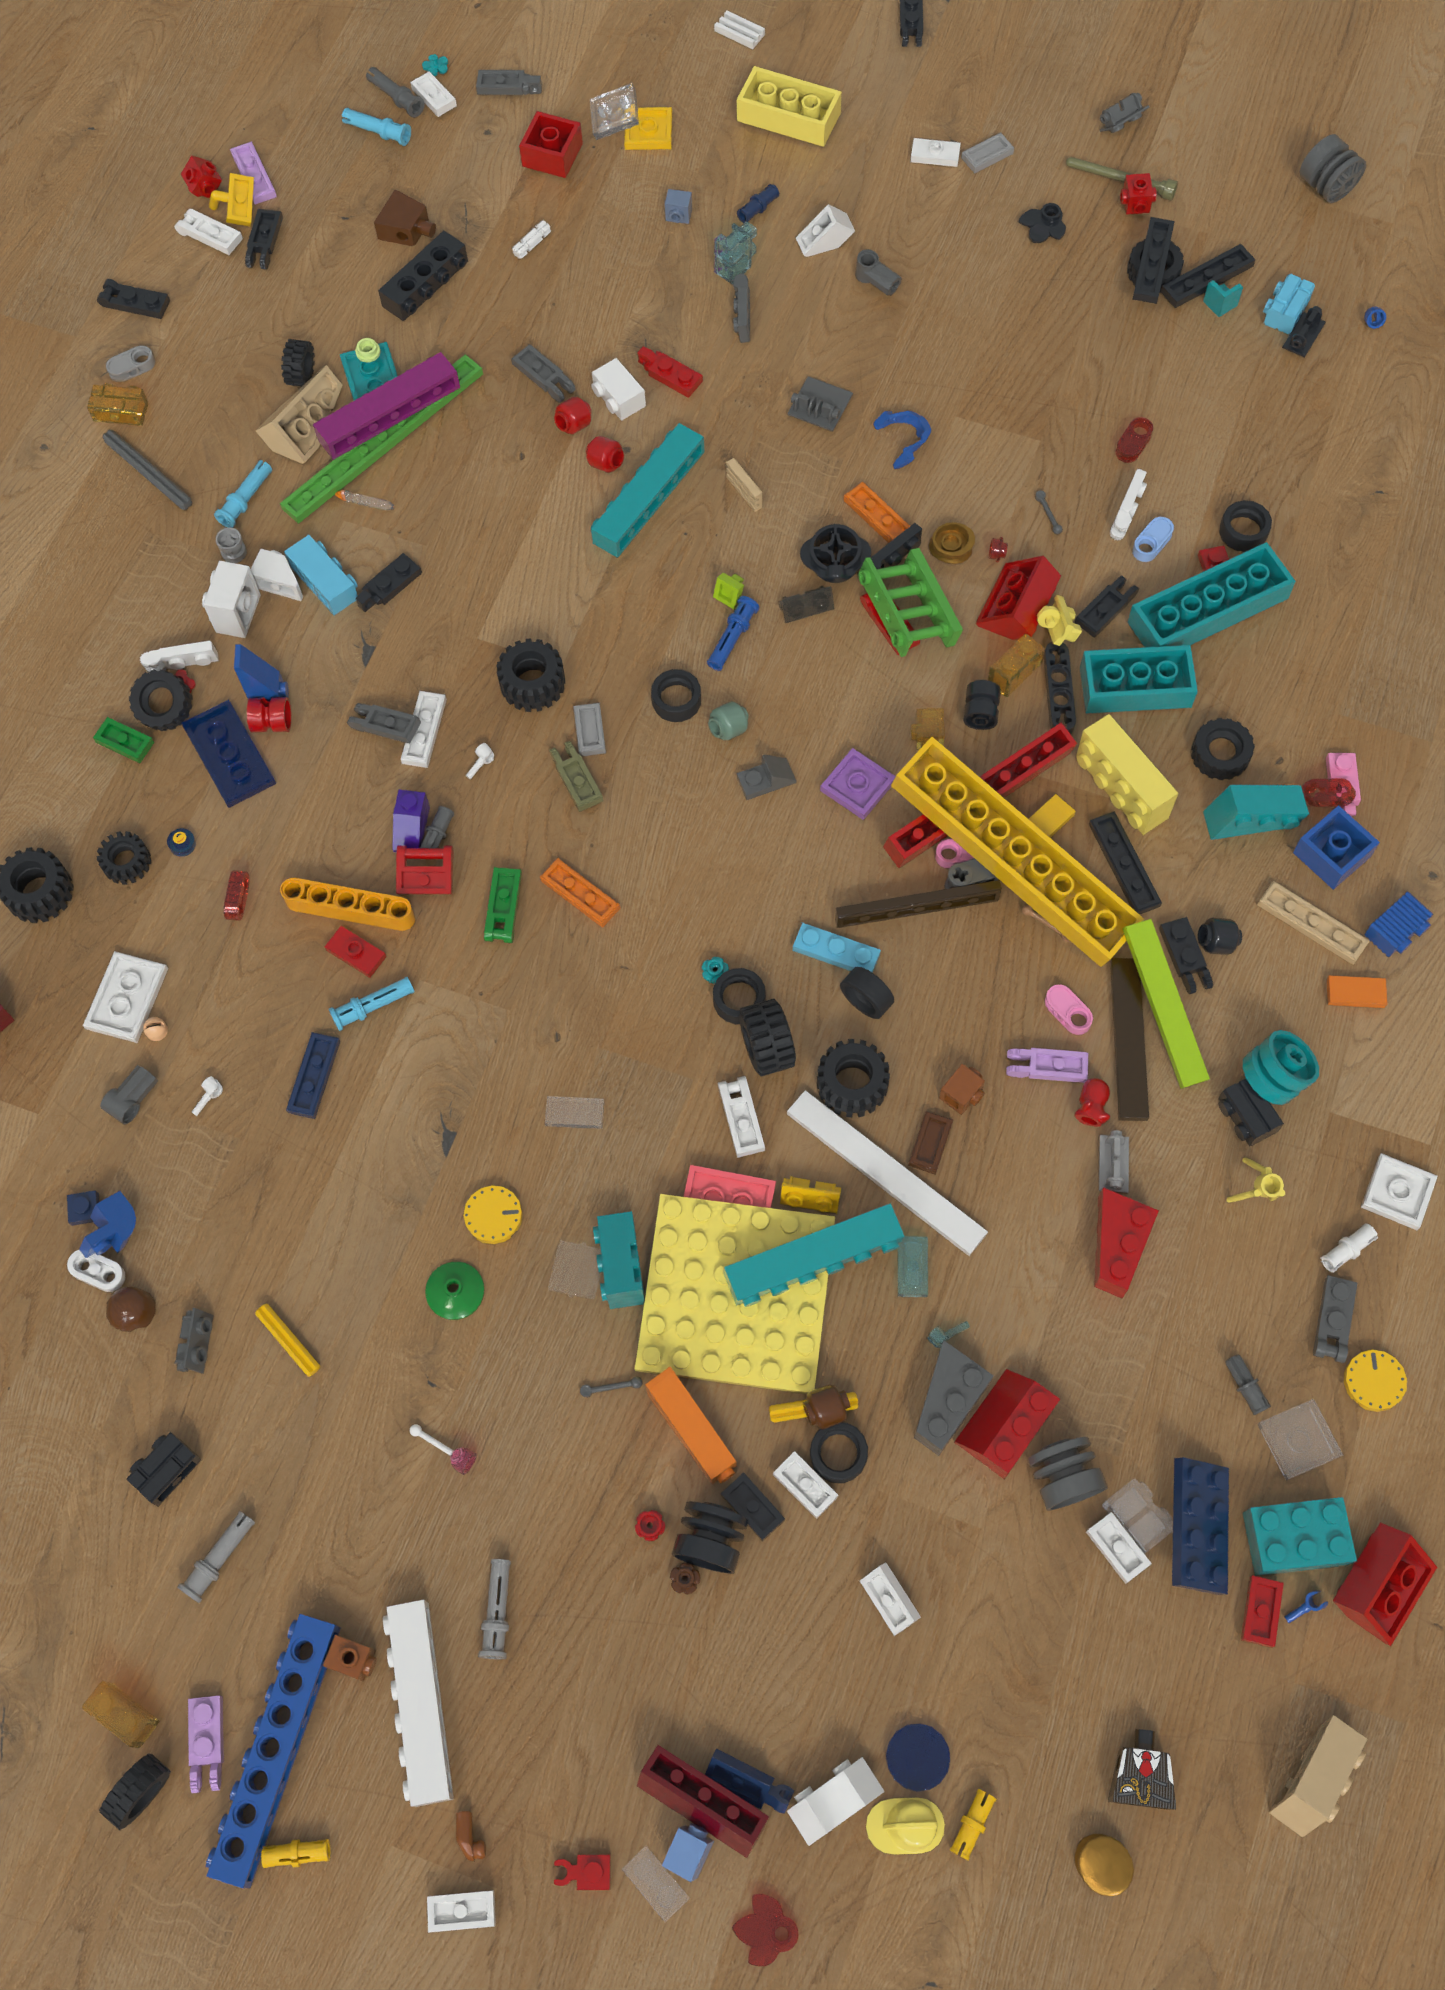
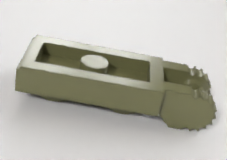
[549,741,604,812]

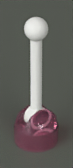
[410,1424,477,1475]

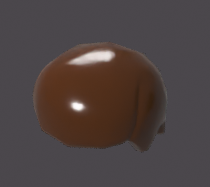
[106,1286,156,1332]

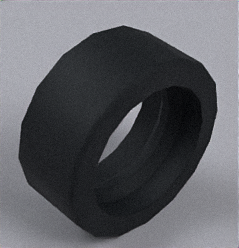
[1219,500,1272,552]
[651,669,701,722]
[840,967,895,1019]
[713,968,766,1025]
[810,1422,868,1483]

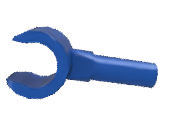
[1284,1590,1328,1623]

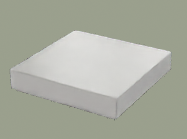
[1361,1153,1438,1230]

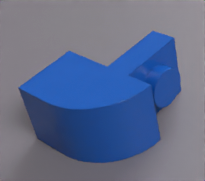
[79,1191,136,1258]

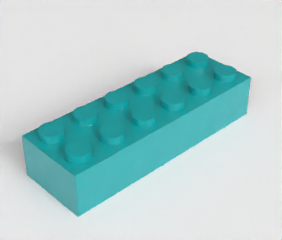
[1127,542,1296,647]

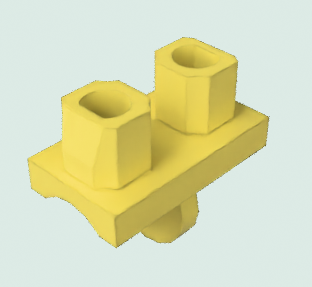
[1037,595,1082,646]

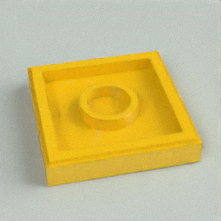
[624,107,672,150]

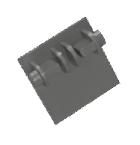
[787,376,853,432]

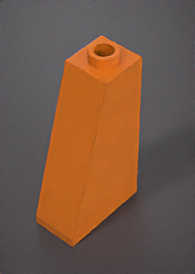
[645,1367,737,1485]

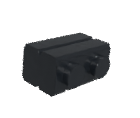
[1218,1078,1284,1147]
[127,1432,202,1507]

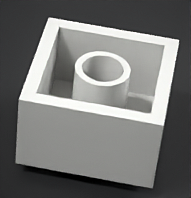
[202,561,261,638]

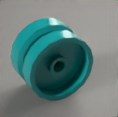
[1243,1030,1319,1105]

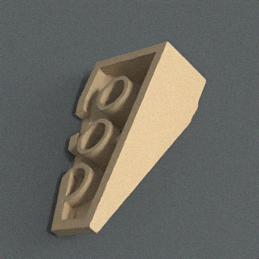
[256,365,342,464]

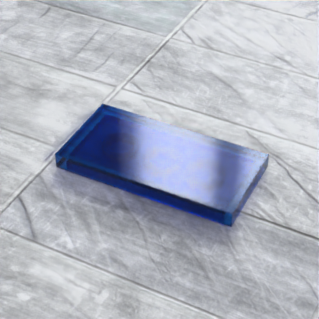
[181,699,276,808]

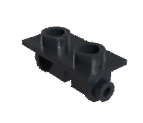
[1282,306,1326,358]

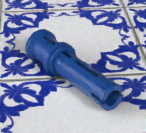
[707,596,760,671]

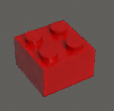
[519,111,583,178]

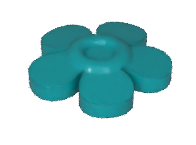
[422,54,448,76]

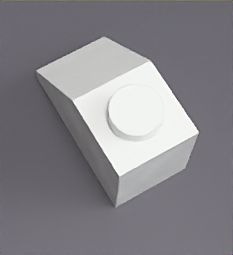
[796,204,855,257]
[250,549,303,601]

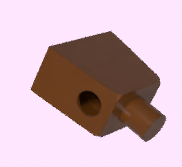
[374,190,436,246]

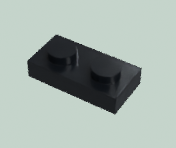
[721,1472,785,1542]

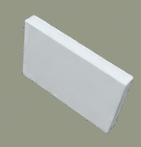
[83,951,168,1043]

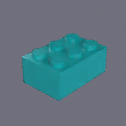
[1243,1497,1357,1576]

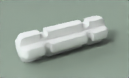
[512,220,551,259]

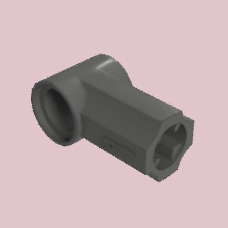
[855,249,902,296]
[100,1065,158,1125]

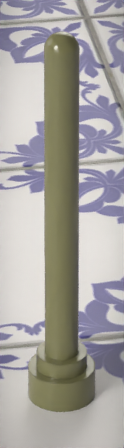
[1066,157,1178,201]

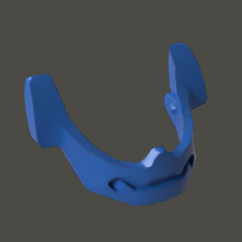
[873,410,931,469]

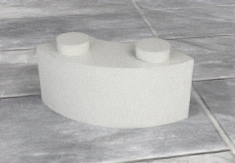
[787,1757,885,1846]

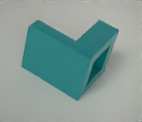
[1203,280,1243,317]

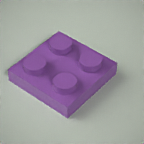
[820,748,896,820]

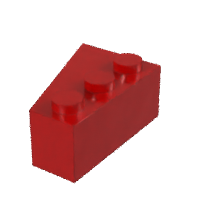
[1094,1187,1159,1299]

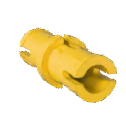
[950,1789,997,1861]
[261,1839,331,1868]

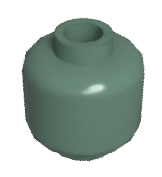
[708,701,749,741]

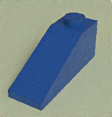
[234,644,289,702]

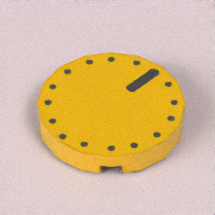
[464,1185,523,1244]
[1344,1350,1407,1412]

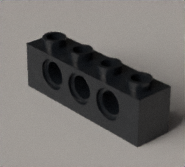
[378,231,468,321]

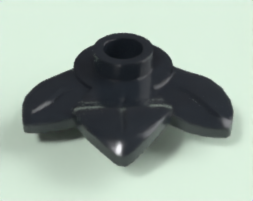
[1018,203,1066,243]

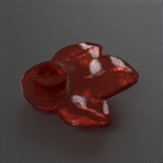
[732,1894,798,1966]

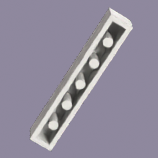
[383,1600,454,1807]

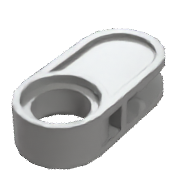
[106,346,155,382]

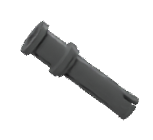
[366,67,425,118]

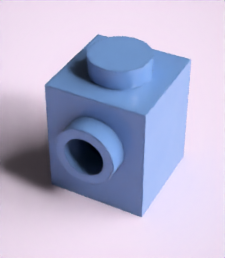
[662,1823,714,1882]

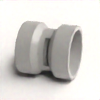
[216,527,247,563]

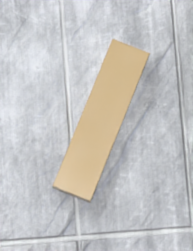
[1257,881,1370,965]

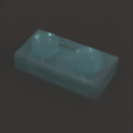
[898,1236,928,1297]

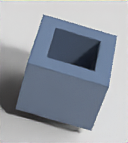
[665,189,692,224]

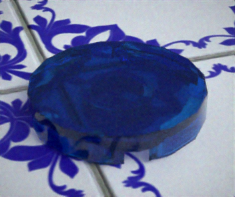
[886,1724,950,1792]

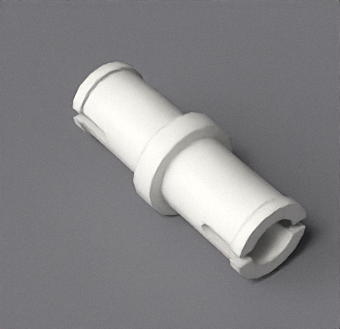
[1321,1224,1378,1273]

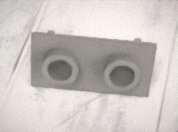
[1099,1130,1129,1193]

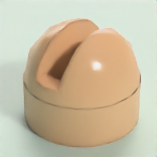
[143,1017,168,1041]

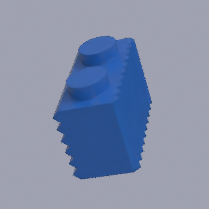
[1364,892,1433,957]

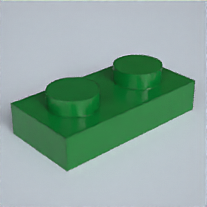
[93,717,154,763]

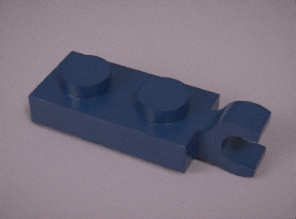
[705,1748,794,1814]

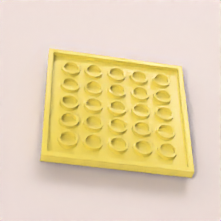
[635,1194,835,1394]

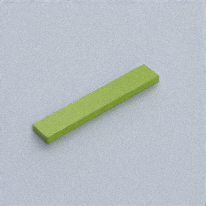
[1123,919,1210,1089]

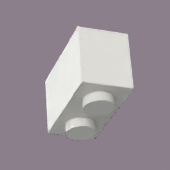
[591,358,646,421]

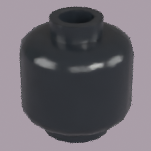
[1198,917,1242,955]

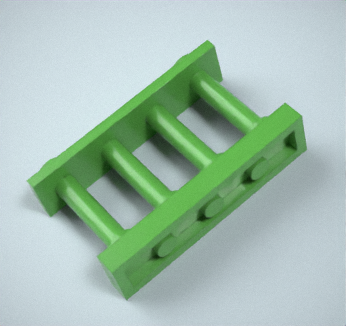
[858,548,963,657]

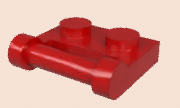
[396,845,454,895]

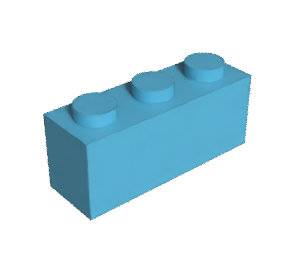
[284,535,358,615]

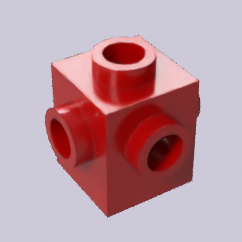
[181,155,222,198]
[1120,173,1157,215]

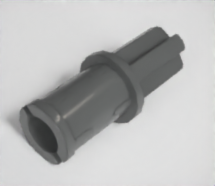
[420,806,454,848]
[1226,1354,1271,1415]

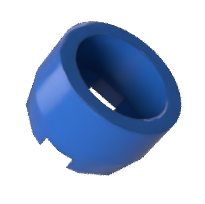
[1364,306,1386,329]

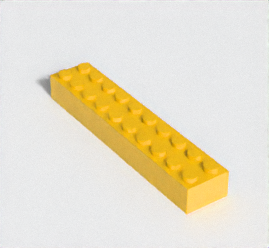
[891,737,1145,967]

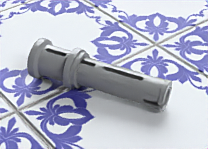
[177,1511,255,1603]
[478,1559,511,1659]

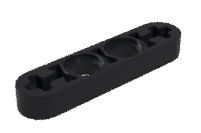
[1044,642,1076,734]

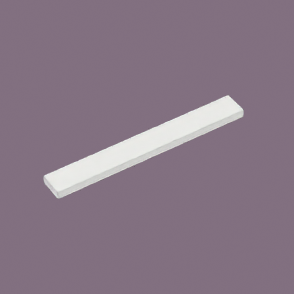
[787,1090,988,1256]

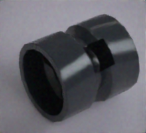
[963,680,1001,730]

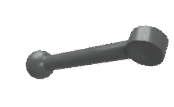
[1035,490,1063,534]
[580,1377,643,1398]

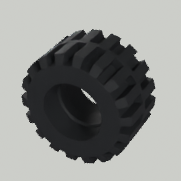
[496,638,566,712]
[0,847,74,923]
[739,998,796,1077]
[817,1039,890,1118]

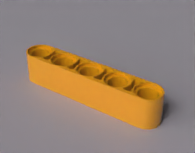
[280,878,415,931]

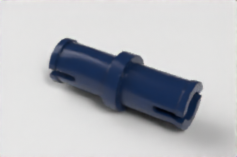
[737,184,780,223]

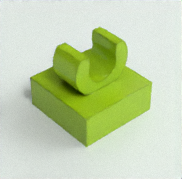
[713,573,744,609]

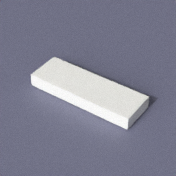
[401,691,447,768]

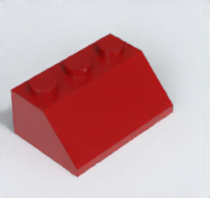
[975,555,1061,640]
[954,1369,1060,1480]
[1333,1522,1438,1646]

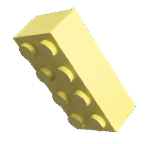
[737,66,842,147]
[1076,714,1178,835]

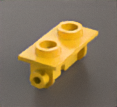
[780,1176,841,1214]

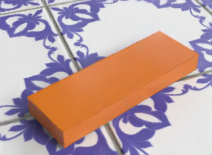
[844,482,910,543]
[540,858,620,928]

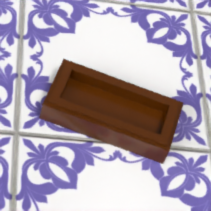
[908,1111,953,1175]

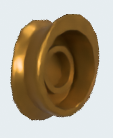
[929,522,975,564]
[1074,1834,1134,1896]

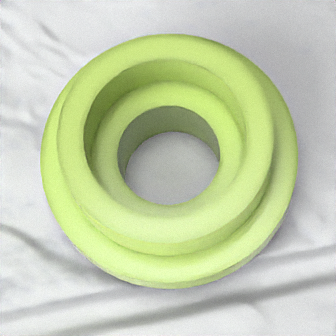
[355,338,381,362]

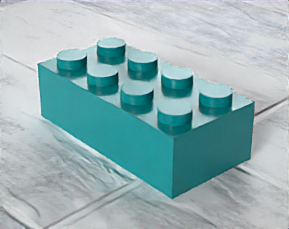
[1079,645,1198,714]

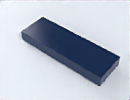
[286,1032,341,1119]

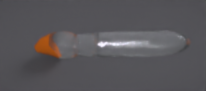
[335,490,395,510]

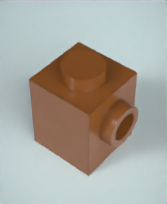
[939,1064,985,1115]
[323,1635,377,1681]

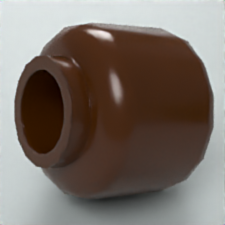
[803,1384,850,1430]

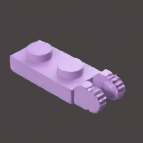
[1006,1048,1088,1083]
[188,1695,224,1793]

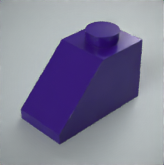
[392,790,430,853]

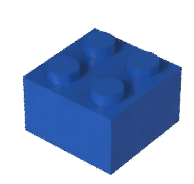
[1293,805,1380,890]

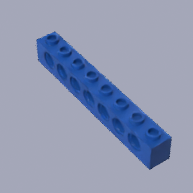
[206,1614,341,1889]

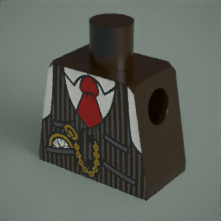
[1108,1729,1176,1810]

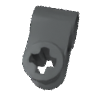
[944,858,999,889]

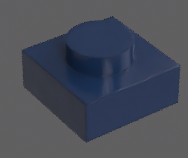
[67,1190,100,1226]

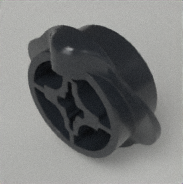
[800,524,871,583]

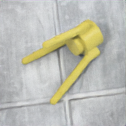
[1226,1157,1285,1203]

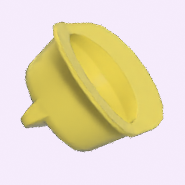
[866,1798,945,1855]

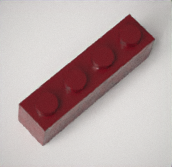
[637,1745,769,1858]

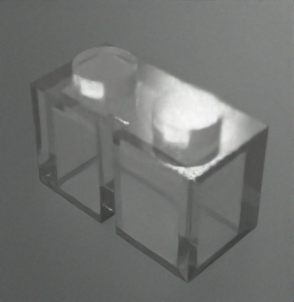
[1102,1478,1173,1554]

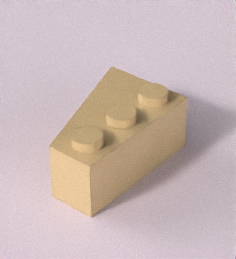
[1269,1715,1367,1838]

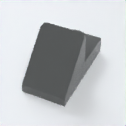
[737,754,796,801]

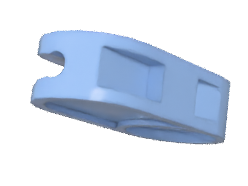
[1133,517,1174,562]

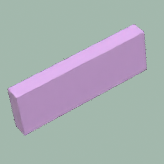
[230,142,277,205]

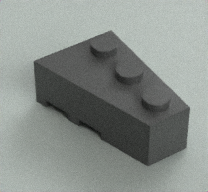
[914,1340,994,1456]

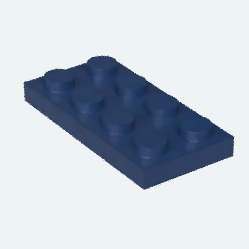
[1172,1457,1229,1595]

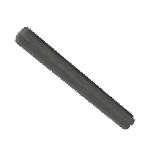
[103,430,192,510]

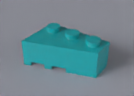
[1203,785,1309,840]
[593,1211,645,1309]

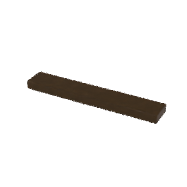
[835,880,1002,928]
[1110,958,1149,1121]

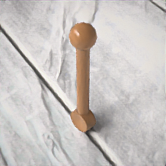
[1022,905,1070,942]

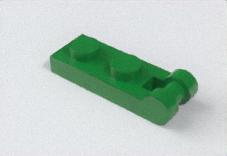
[484,867,522,943]

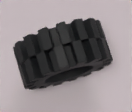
[281,339,315,387]
[96,831,151,885]

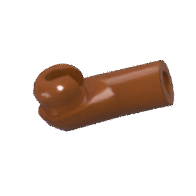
[456,1811,486,1862]

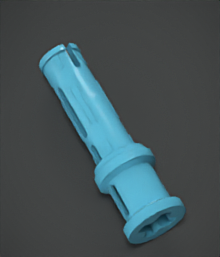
[342,108,411,146]
[214,460,272,528]
[329,976,414,1031]

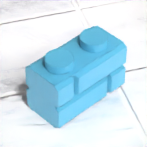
[1263,274,1315,335]

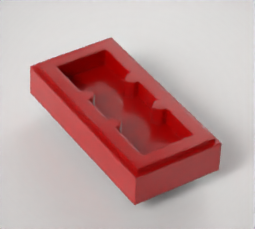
[324,926,387,978]

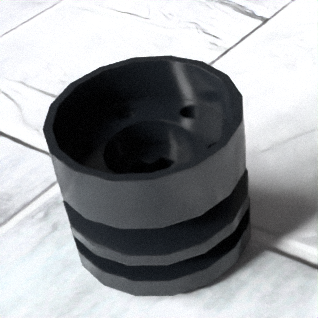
[672,1501,749,1574]

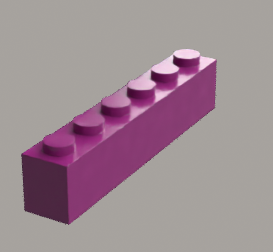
[313,352,460,460]

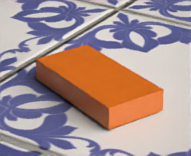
[1327,975,1387,1008]

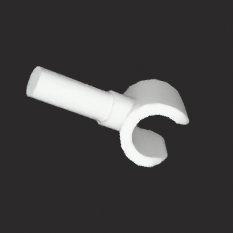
[465,743,494,780]
[192,1076,223,1116]

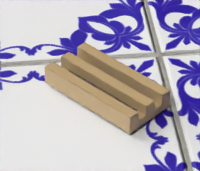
[726,458,762,512]

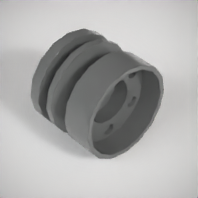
[1299,134,1366,203]
[1027,1437,1108,1511]

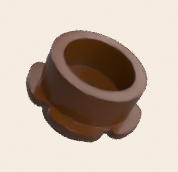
[670,1563,701,1595]

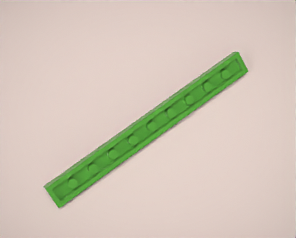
[280,354,483,524]

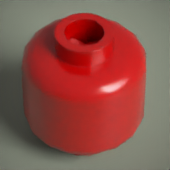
[554,397,591,434]
[586,436,624,473]

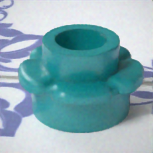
[702,957,729,984]

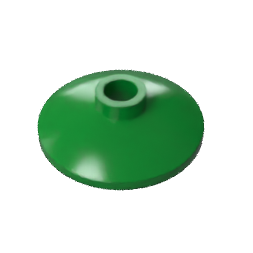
[425,1262,485,1320]

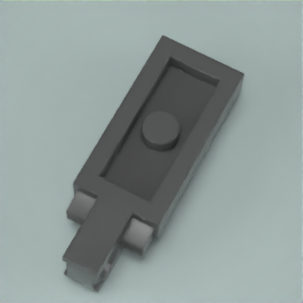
[476,70,542,95]

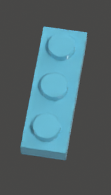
[793,923,881,973]

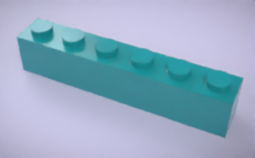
[591,423,705,558]
[723,1203,905,1307]

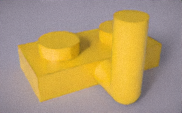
[209,173,254,227]

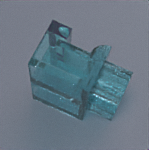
[714,222,757,285]

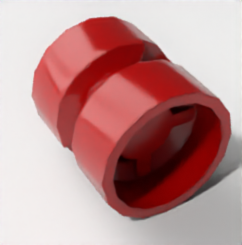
[247,697,292,733]

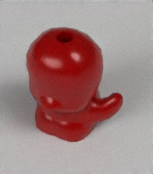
[1074,1078,1110,1127]

